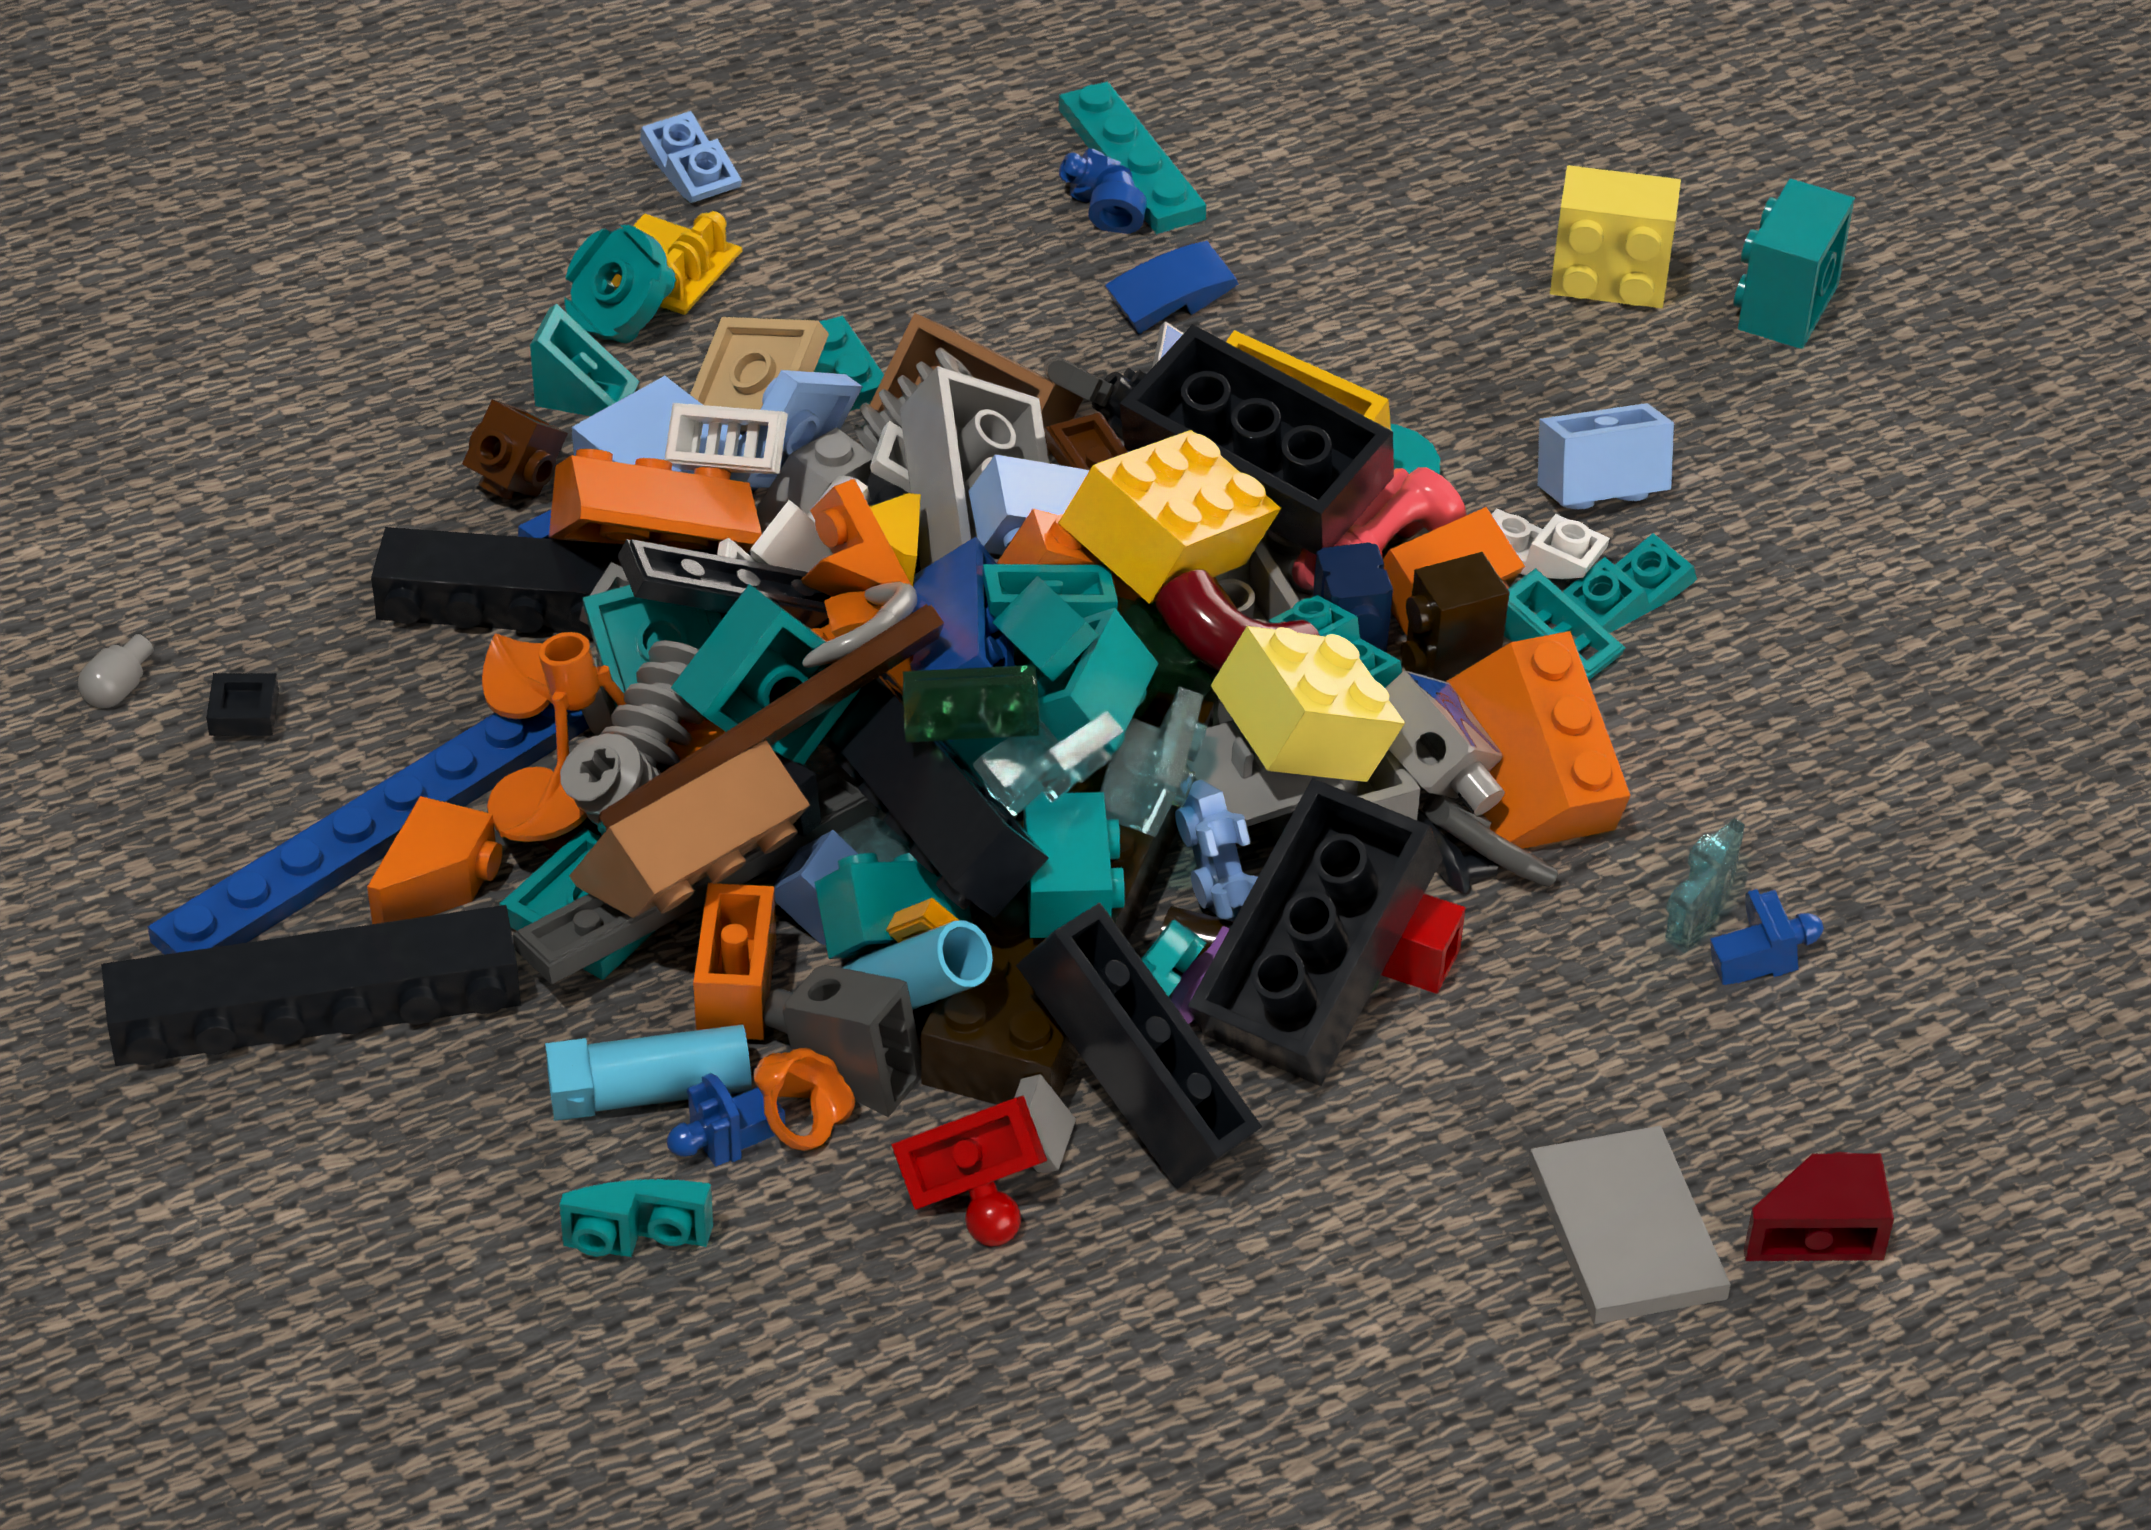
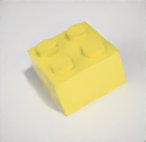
[1550,165,1681,309]
[1210,626,1405,782]

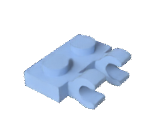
[1175,780,1258,921]

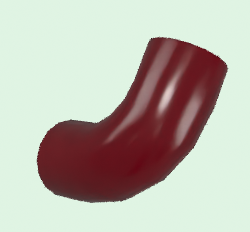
[1155,570,1320,673]

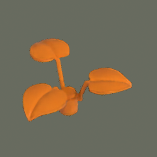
[482,632,725,842]

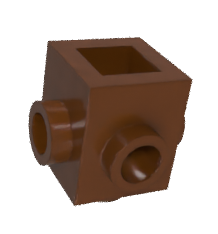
[462,399,568,500]

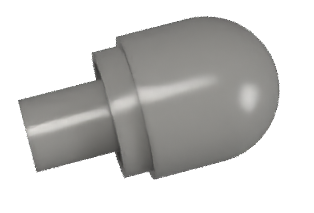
[78,634,154,708]

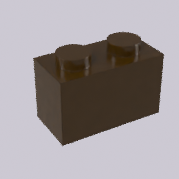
[1401,551,1510,682]

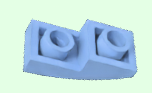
[640,111,742,203]

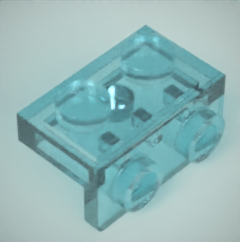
[1100,687,1207,837]
[973,711,1124,816]

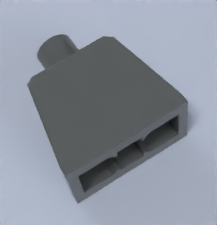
[763,965,921,1117]

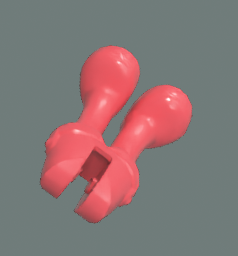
[1292,467,1467,591]

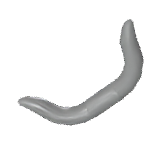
[802,582,917,668]

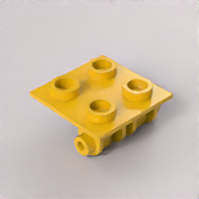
[611,211,742,315]

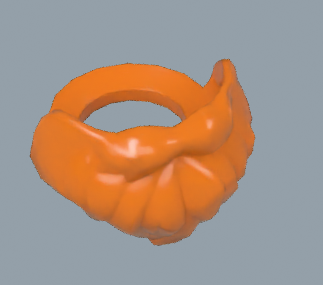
[754,1048,855,1151]

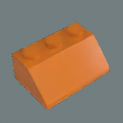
[549,449,762,553]
[1446,631,1631,849]

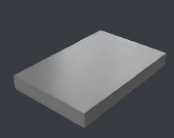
[1528,1125,1730,1325]

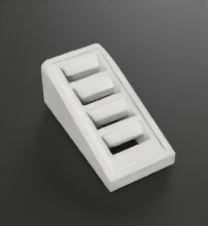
[664,403,788,474]

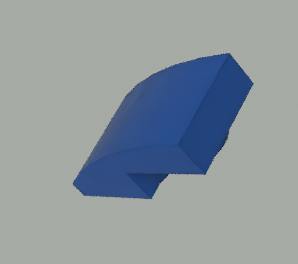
[1105,241,1239,334]

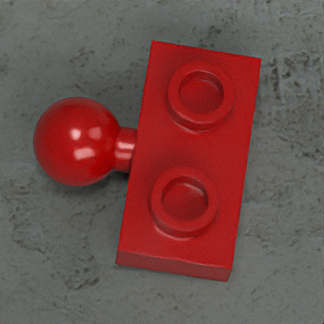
[891,1095,1047,1247]

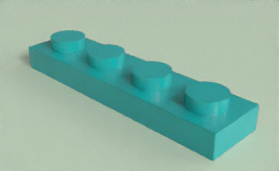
[1059,81,1207,234]

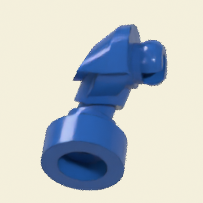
[1059,148,1147,234]

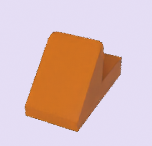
[801,479,911,597]

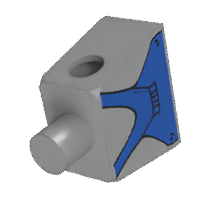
[1385,670,1505,816]

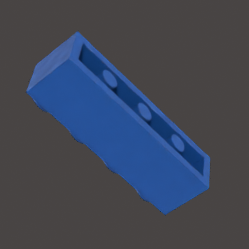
[910,536,1016,742]

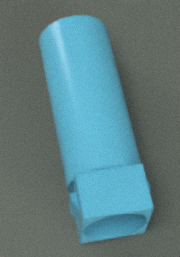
[842,920,993,1010]
[545,1024,752,1121]

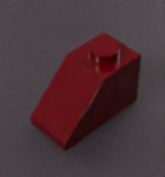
[1744,1152,1894,1261]

